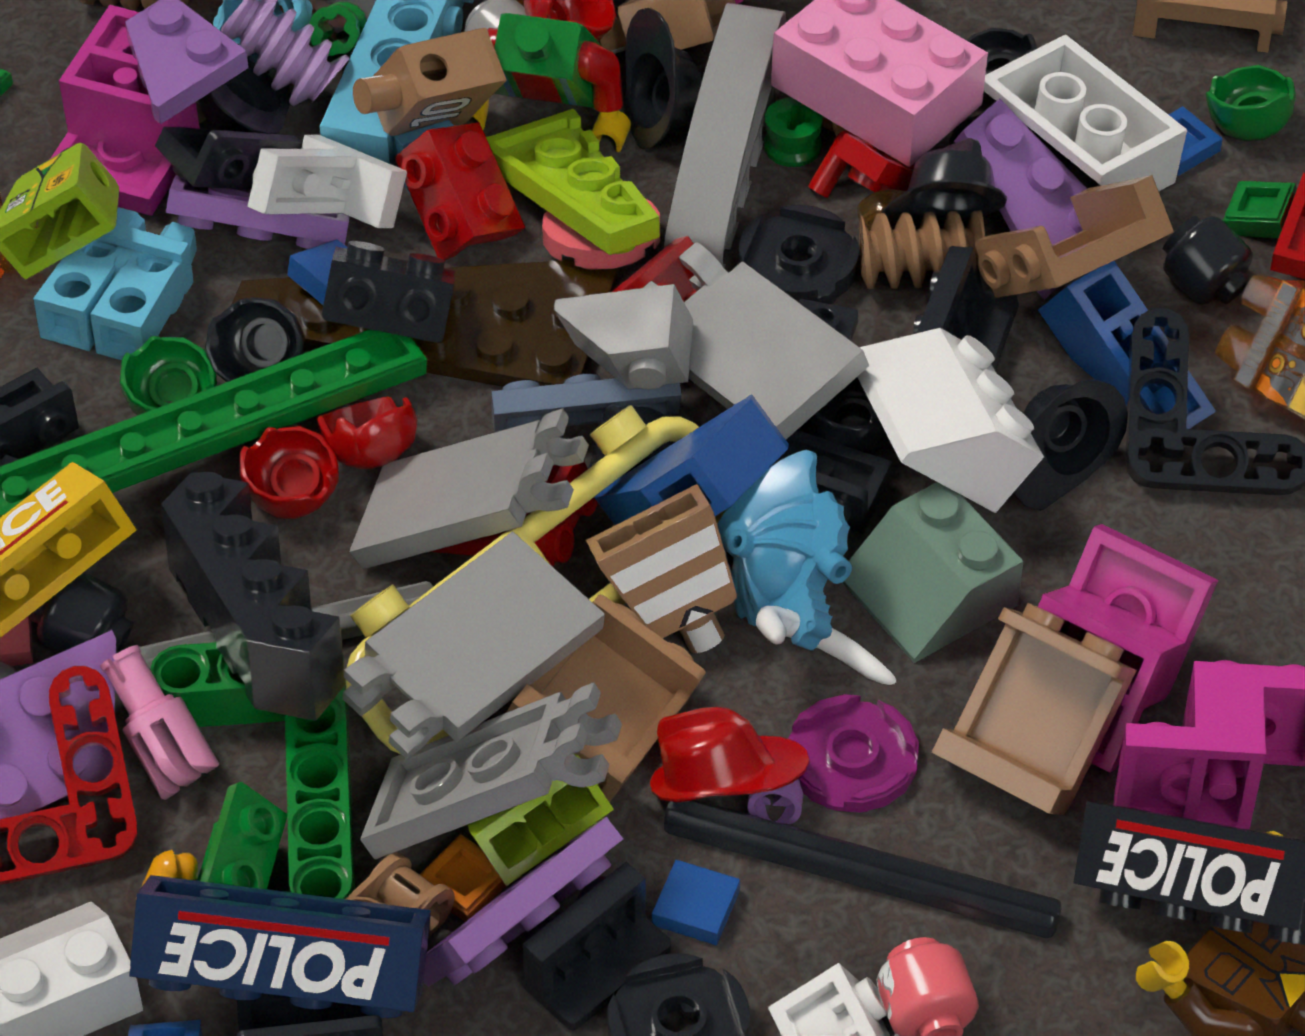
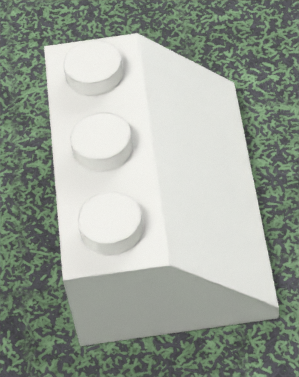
[984,34,1187,191]
[857,328,1044,513]
[0,902,143,1036]

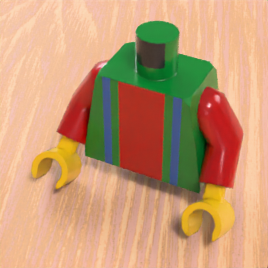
[472,13,631,152]

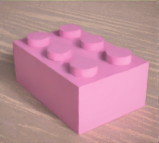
[771,0,988,167]

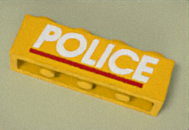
[0,462,137,638]

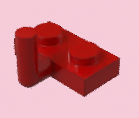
[808,130,915,198]

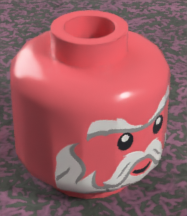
[876,937,979,1036]

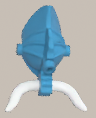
[717,450,896,685]

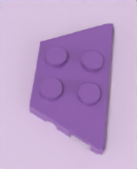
[0,630,116,819]

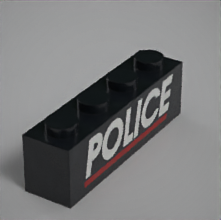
[1073,801,1305,945]

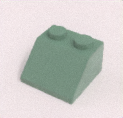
[842,482,1023,663]

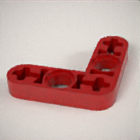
[0,666,138,885]

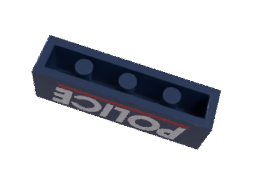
[129,875,431,1018]

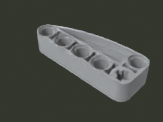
[664,3,786,268]

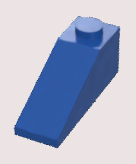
[1038,261,1216,429]

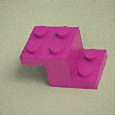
[50,5,200,216]
[1038,524,1219,772]
[1114,660,1305,829]

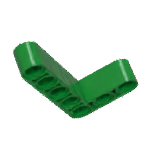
[150,642,355,899]

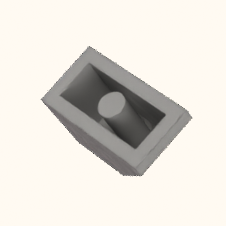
[554,284,693,389]

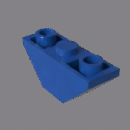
[594,394,789,525]

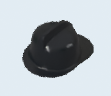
[624,8,702,149]
[198,44,291,134]
[881,138,1007,230]
[1014,379,1128,511]

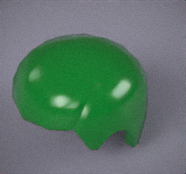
[1205,65,1296,141]
[120,336,217,415]

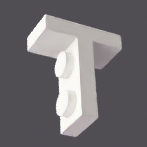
[247,135,407,228]

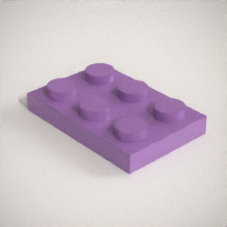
[424,817,623,987]

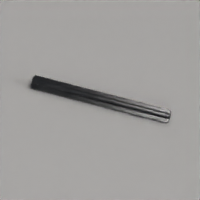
[664,800,1062,938]

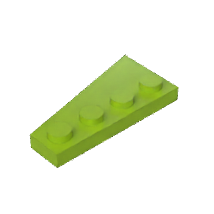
[486,108,660,255]

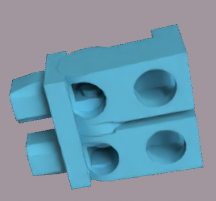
[33,207,197,360]

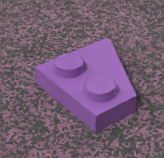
[125,0,248,124]

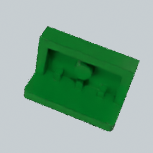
[197,782,287,890]

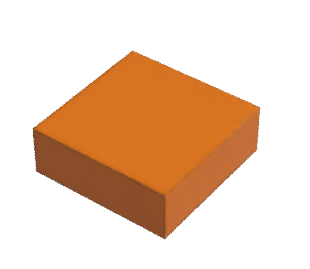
[419,834,506,922]

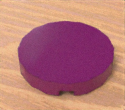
[788,694,919,813]

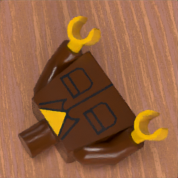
[1136,831,1305,1036]

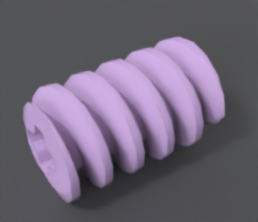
[221,0,350,106]

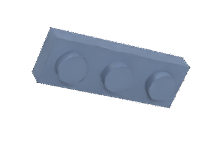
[492,374,681,433]

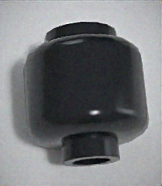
[1162,216,1253,305]
[31,572,134,653]

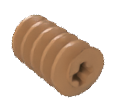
[859,211,985,290]

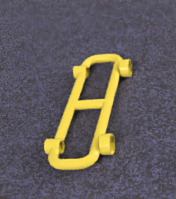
[346,405,727,754]

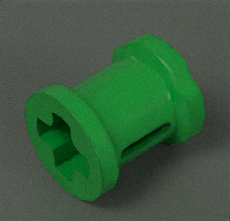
[309,2,367,56]

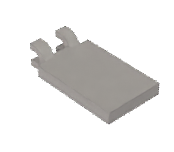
[643,241,869,440]
[349,409,589,569]
[343,531,605,760]
[360,682,622,859]

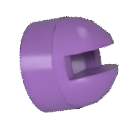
[747,779,803,824]

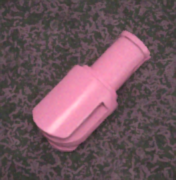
[100,645,219,800]

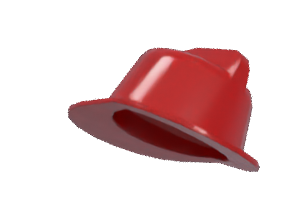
[650,706,810,802]

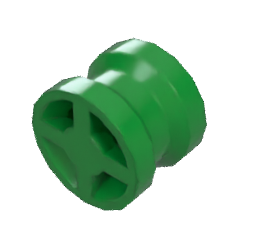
[764,97,823,167]

